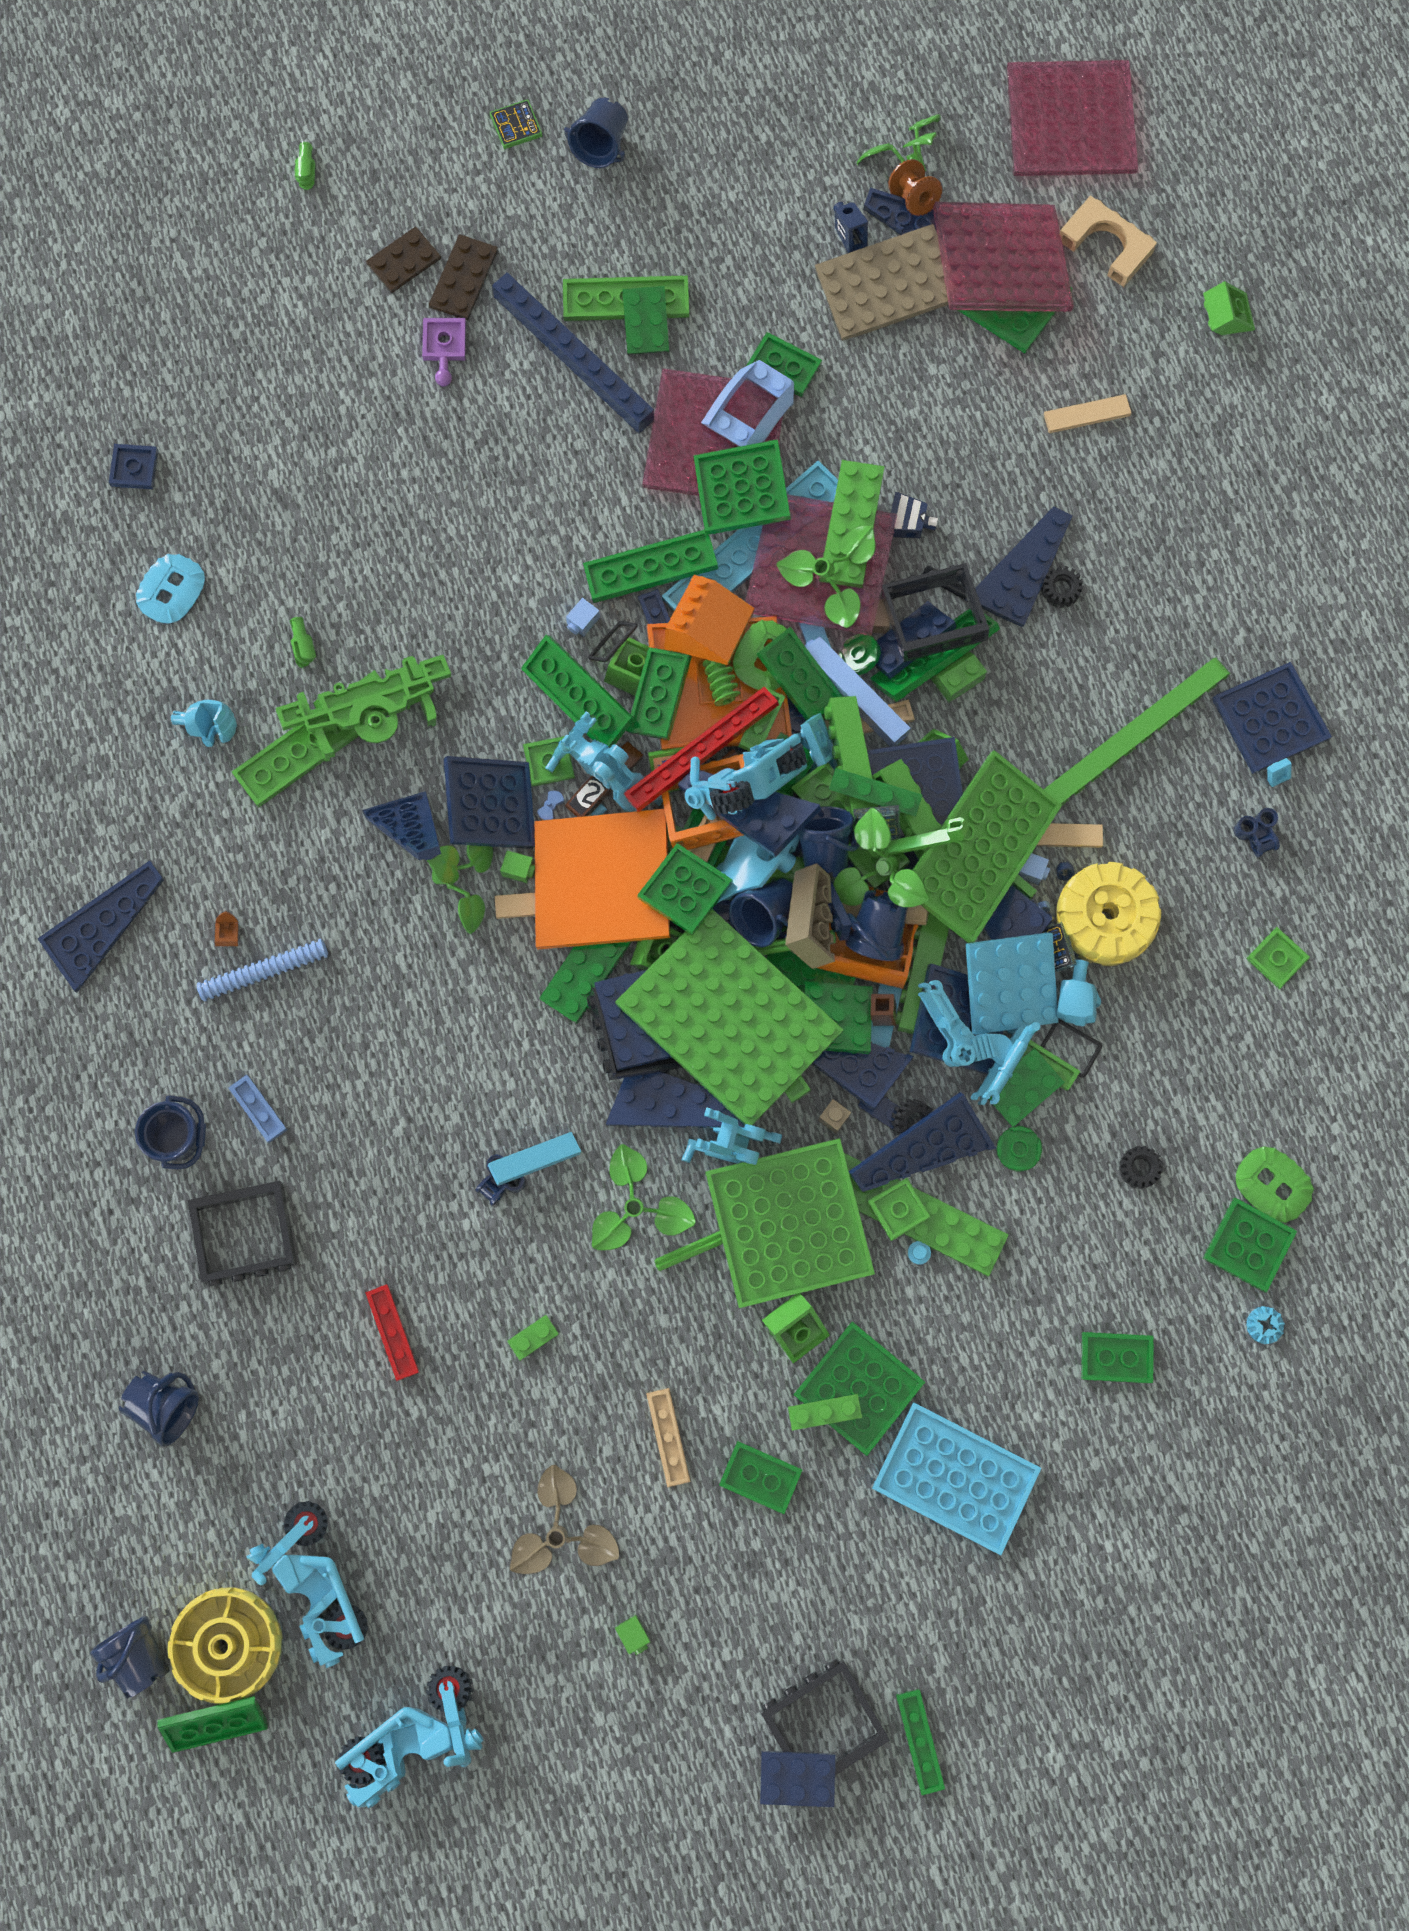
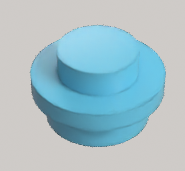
[908,1241,931,1265]

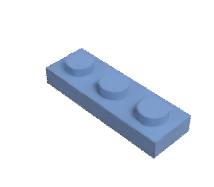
[228,1075,288,1143]

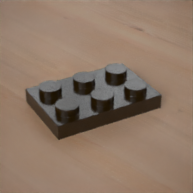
[366,226,441,294]

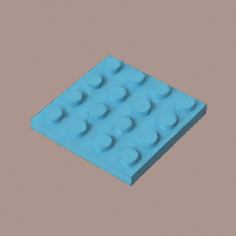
[966,932,1058,1035]

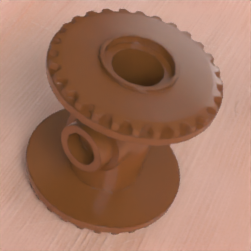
[888,159,942,216]

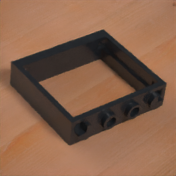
[882,563,989,662]
[188,1181,297,1287]
[760,1658,890,1775]

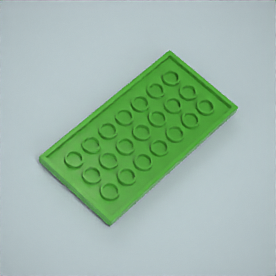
[913,750,1062,943]

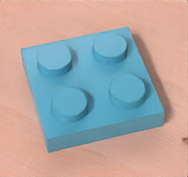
[800,713,833,767]

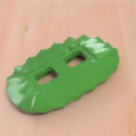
[733,620,786,690]
[1236,1146,1314,1222]

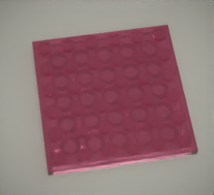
[1006,60,1138,176]
[933,202,1074,312]
[642,368,783,496]
[745,494,897,636]

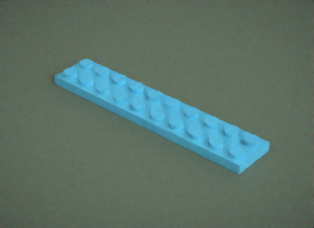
[662,461,838,611]

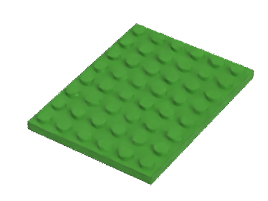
[615,909,843,1126]

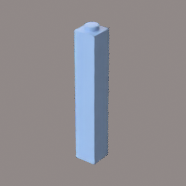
[805,636,910,747]

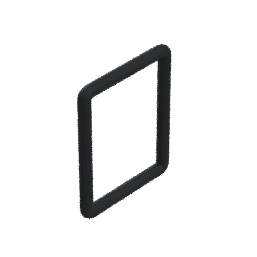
[588,621,638,663]
[1041,1019,1102,1078]

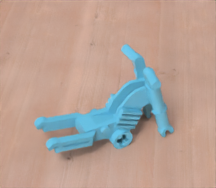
[545,711,663,812]
[918,980,1040,1105]
[681,1108,782,1165]

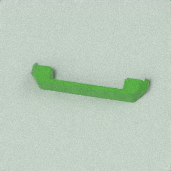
[863,818,969,858]

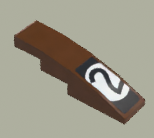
[565,741,644,817]

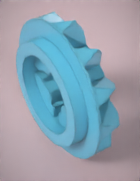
[1246,1306,1285,1344]

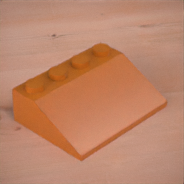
[664,575,754,665]

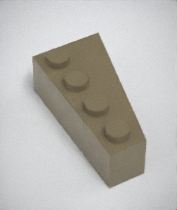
[785,864,835,969]

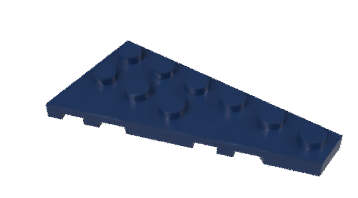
[863,187,988,282]
[678,771,821,858]
[606,1072,745,1128]
[848,1092,996,1192]

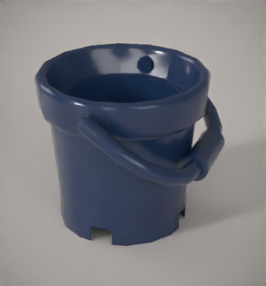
[564,97,628,168]
[798,806,860,877]
[729,878,793,948]
[845,890,909,961]
[135,1095,206,1170]
[119,1371,199,1447]
[90,1616,170,1699]

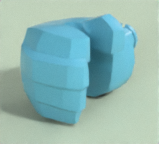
[171,700,237,747]
[1057,960,1101,1026]

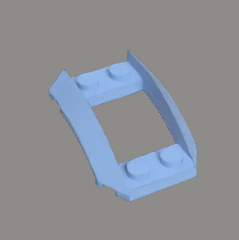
[701,360,794,447]

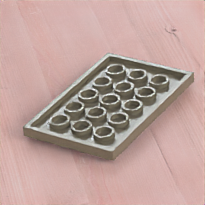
[815,224,961,341]

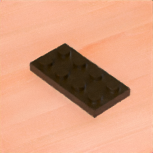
[429,234,498,320]

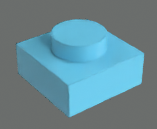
[1267,758,1292,787]

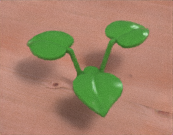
[857,114,941,172]
[777,526,876,628]
[833,808,930,907]
[427,845,493,934]
[592,1144,696,1250]

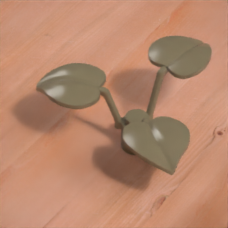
[510,1465,619,1574]

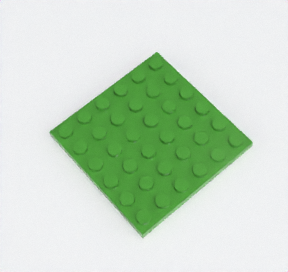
[705,1138,875,1308]

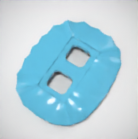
[136,554,205,623]

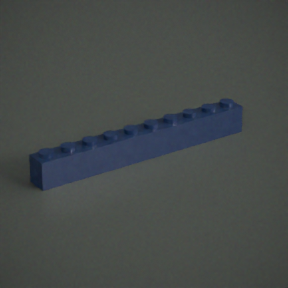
[492,272,654,434]

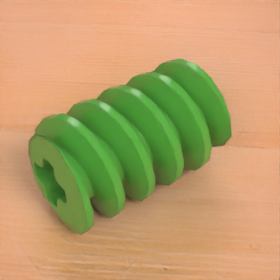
[702,660,740,706]

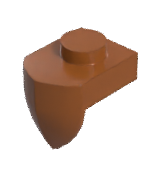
[214,911,239,946]

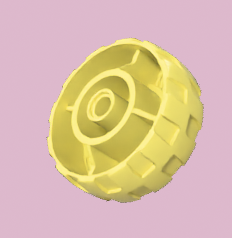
[1056,862,1161,966]
[167,1587,283,1704]

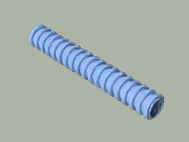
[197,938,328,1002]

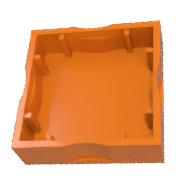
[817,886,918,989]

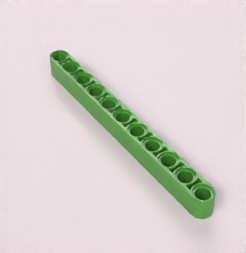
[1043,657,1230,805]

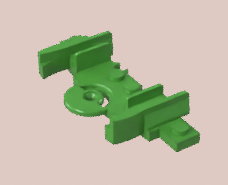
[275,655,451,762]

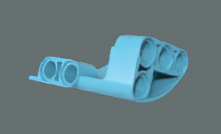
[716,835,800,902]

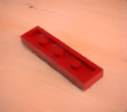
[365,1284,420,1381]

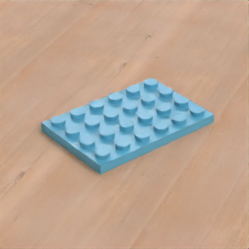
[872,1402,1041,1555]

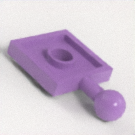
[422,318,466,386]

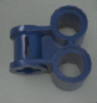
[1233,808,1280,857]
[475,1154,526,1206]

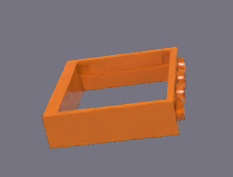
[662,754,744,850]

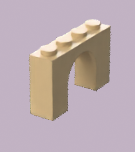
[1058,195,1157,287]

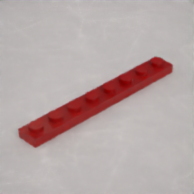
[624,686,779,812]

